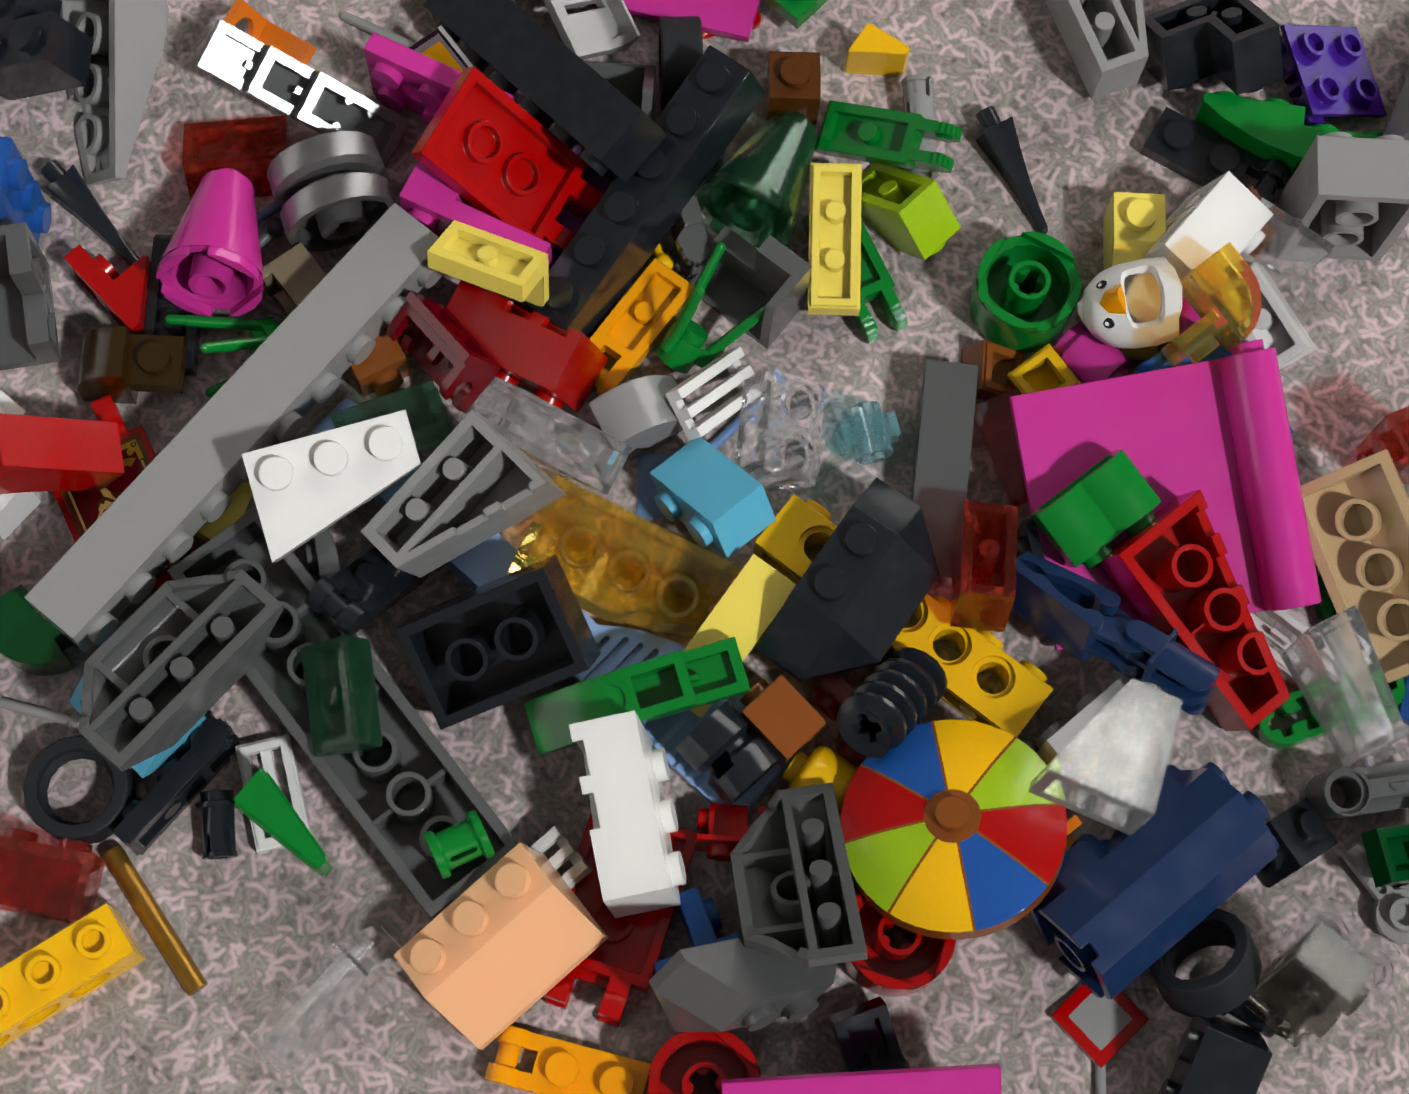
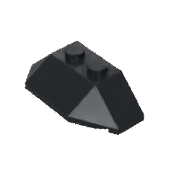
[755,477,940,682]

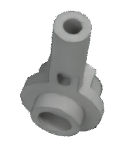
[1341,843,1409,944]

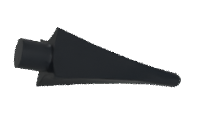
[975,106,1048,234]
[40,159,140,266]

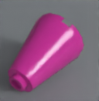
[156,168,265,317]

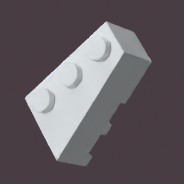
[242,410,421,563]
[569,710,686,918]

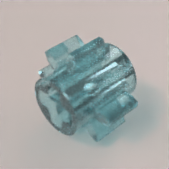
[834,401,902,465]

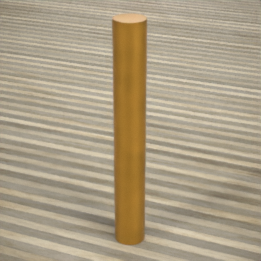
[102,845,208,996]

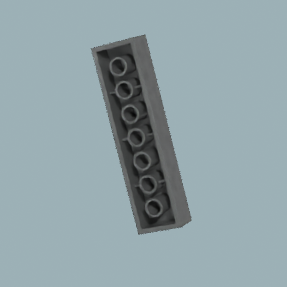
[167,507,518,921]

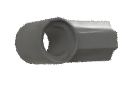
[1305,760,1409,821]

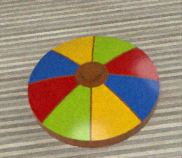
[840,720,1067,940]

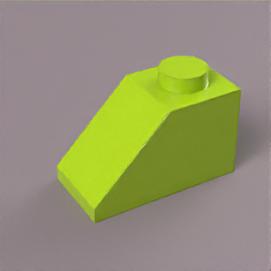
[861,163,961,260]

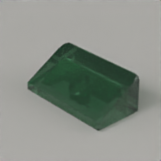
[301,635,383,757]

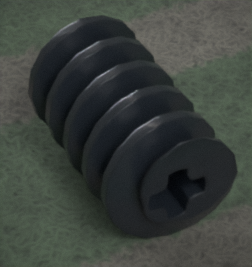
[837,647,948,759]

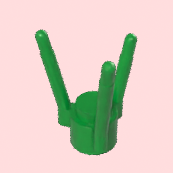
[655,242,766,374]
[165,314,282,398]

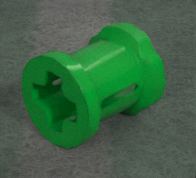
[422,810,495,880]

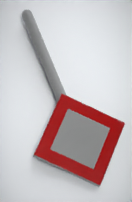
[1050,984,1149,1094]

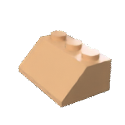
[394,842,608,1050]

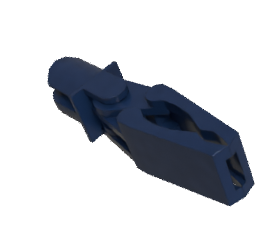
[1003,551,1220,716]

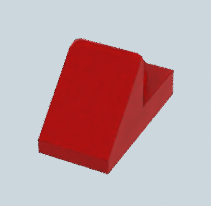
[63,244,151,334]

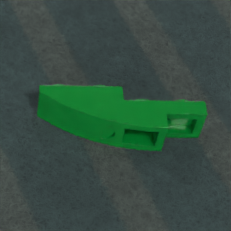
[1193,91,1384,178]
[524,637,751,756]

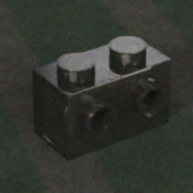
[1242,920,1376,1048]

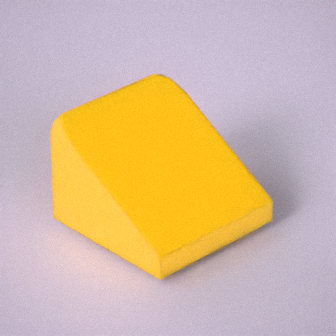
[844,23,910,76]
[1007,343,1081,394]

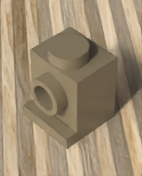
[263,242,326,317]

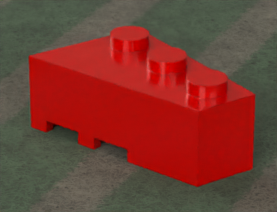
[446,280,608,414]

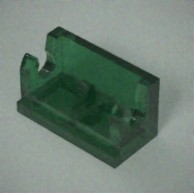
[329,379,452,452]

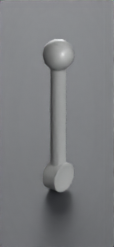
[0,694,81,733]

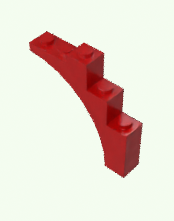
[0,413,125,494]

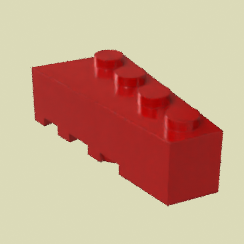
[1099,489,1291,731]

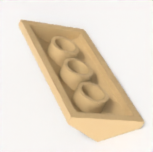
[1301,449,1409,690]

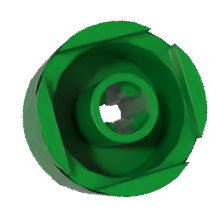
[969,231,1082,353]

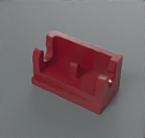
[387,291,501,413]

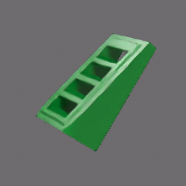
[233,768,333,877]

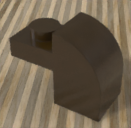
[77,326,188,404]

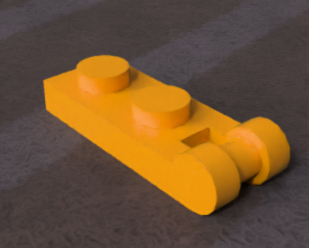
[590,258,694,396]
[484,1026,651,1094]

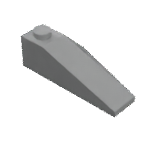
[60,0,169,185]

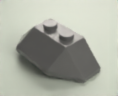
[79,569,284,772]
[730,783,868,968]
[649,937,837,1032]

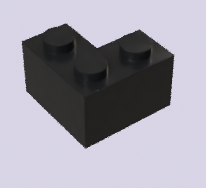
[0,0,94,100]
[1145,0,1284,95]

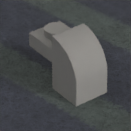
[564,375,696,477]

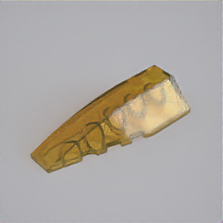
[507,472,771,655]

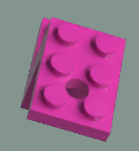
[364,32,553,270]

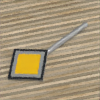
[340,11,473,72]

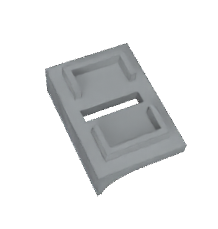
[543,0,641,60]

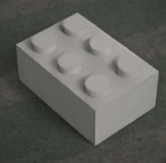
[1278,132,1409,261]

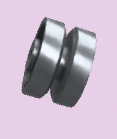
[266,131,397,252]

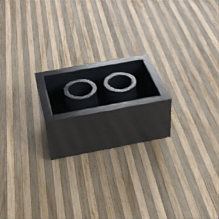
[394,555,601,730]

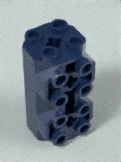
[1030,762,1279,1000]

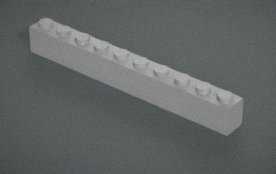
[24,203,443,653]

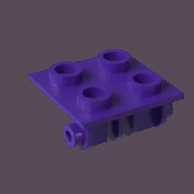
[1280,24,1387,126]

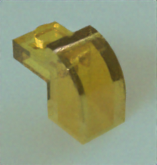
[1160,242,1262,367]

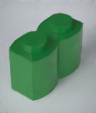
[1029,449,1162,569]

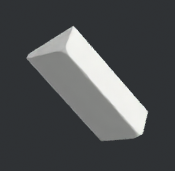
[1218,262,1317,370]

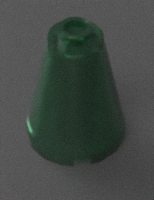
[698,111,818,249]

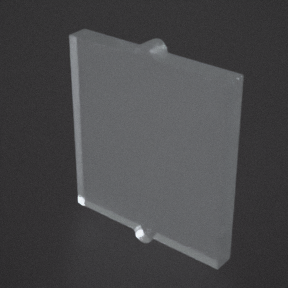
[1249,197,1335,284]

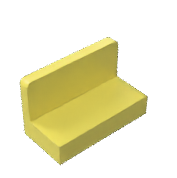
[427,220,549,307]

